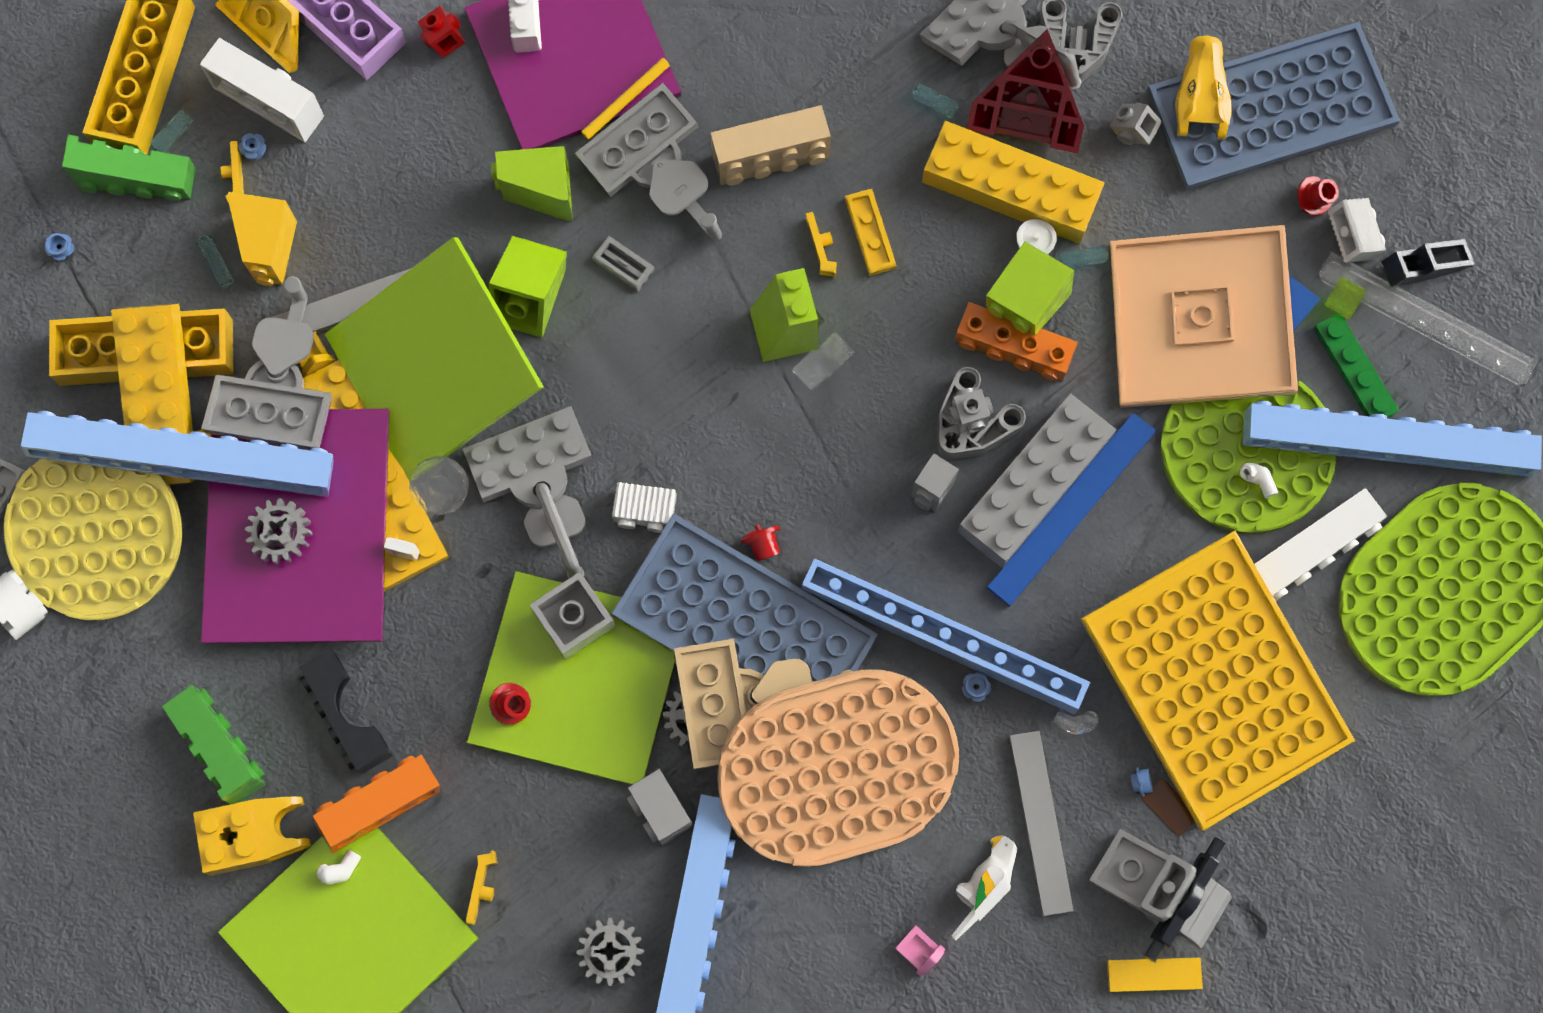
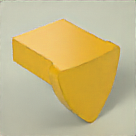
[299,332,336,377]

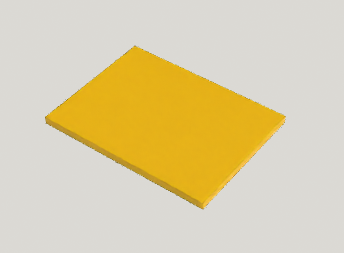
[1080,531,1355,831]

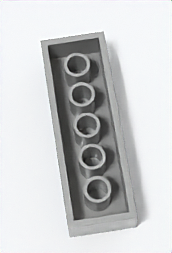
[957,393,1117,569]

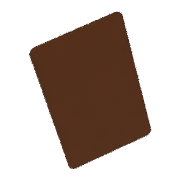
[1141,778,1195,836]

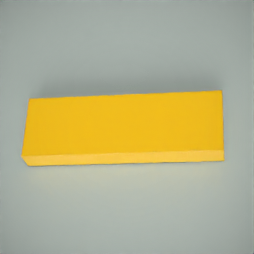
[844,188,897,276]
[1107,958,1203,992]

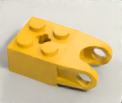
[193,797,311,876]

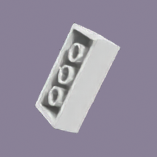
[200,38,324,143]

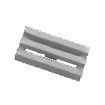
[592,236,655,292]

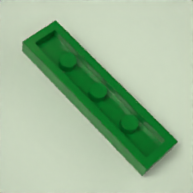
[1313,313,1400,419]

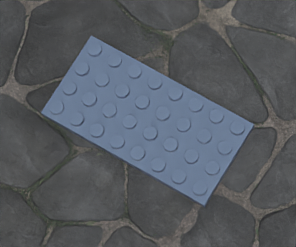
[1147,22,1400,190]
[612,513,878,698]

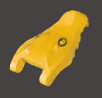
[1175,36,1232,140]

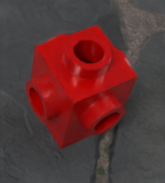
[417,6,466,58]

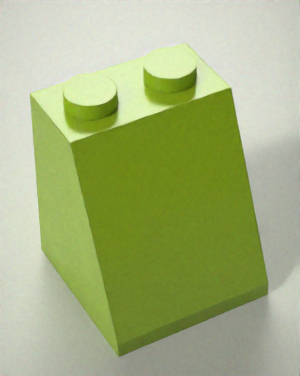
[491,146,573,221]
[489,236,567,338]
[986,241,1074,336]
[750,268,819,362]

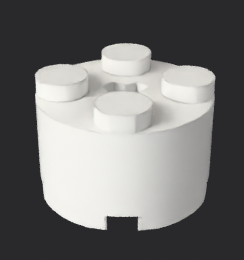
[0,570,48,640]

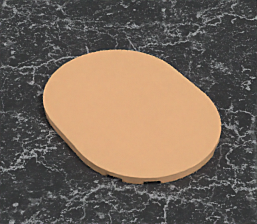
[717,669,959,867]

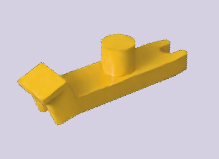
[221,141,244,203]
[805,212,837,279]
[466,850,498,925]

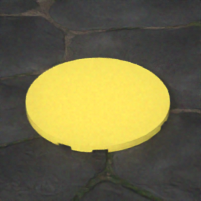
[4,459,182,620]

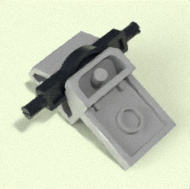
[1089,829,1232,963]

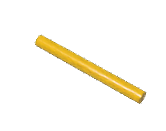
[581,58,670,140]

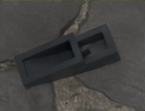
[1381,239,1475,287]

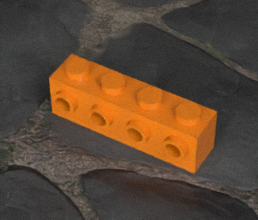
[955,302,1078,382]
[313,754,440,854]

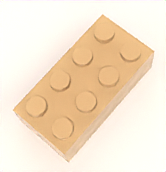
[711,105,831,186]

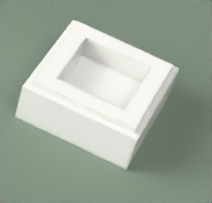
[384,537,420,561]

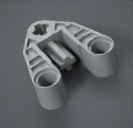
[1038,0,1123,83]
[937,367,1026,461]

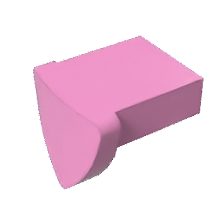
[895,926,945,977]

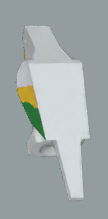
[951,836,1017,940]

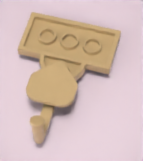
[674,639,852,770]

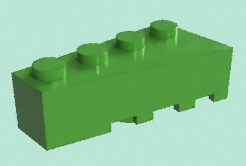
[62,135,196,201]
[162,685,266,804]

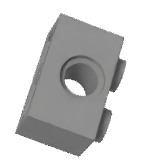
[911,453,959,512]

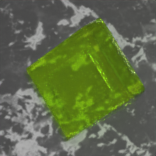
[1325,276,1367,319]

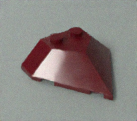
[966,28,1084,154]

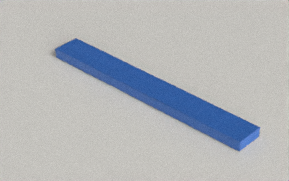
[987,413,1156,607]

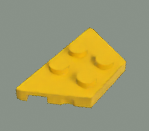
[215,0,299,73]

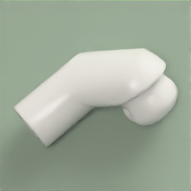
[1240,462,1279,499]
[316,849,361,885]

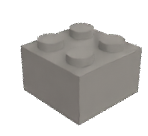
[530,572,615,660]
[627,769,693,847]

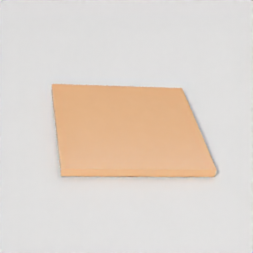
[1110,225,1298,408]

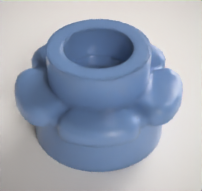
[238,133,266,160]
[45,233,74,261]
[962,672,991,702]
[1131,767,1153,796]

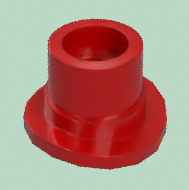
[1297,176,1339,216]
[741,525,781,561]
[489,683,531,725]

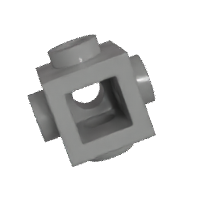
[1109,103,1162,145]
[948,388,993,434]

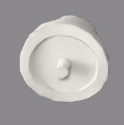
[1017,219,1057,254]

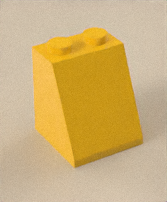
[228,192,297,286]

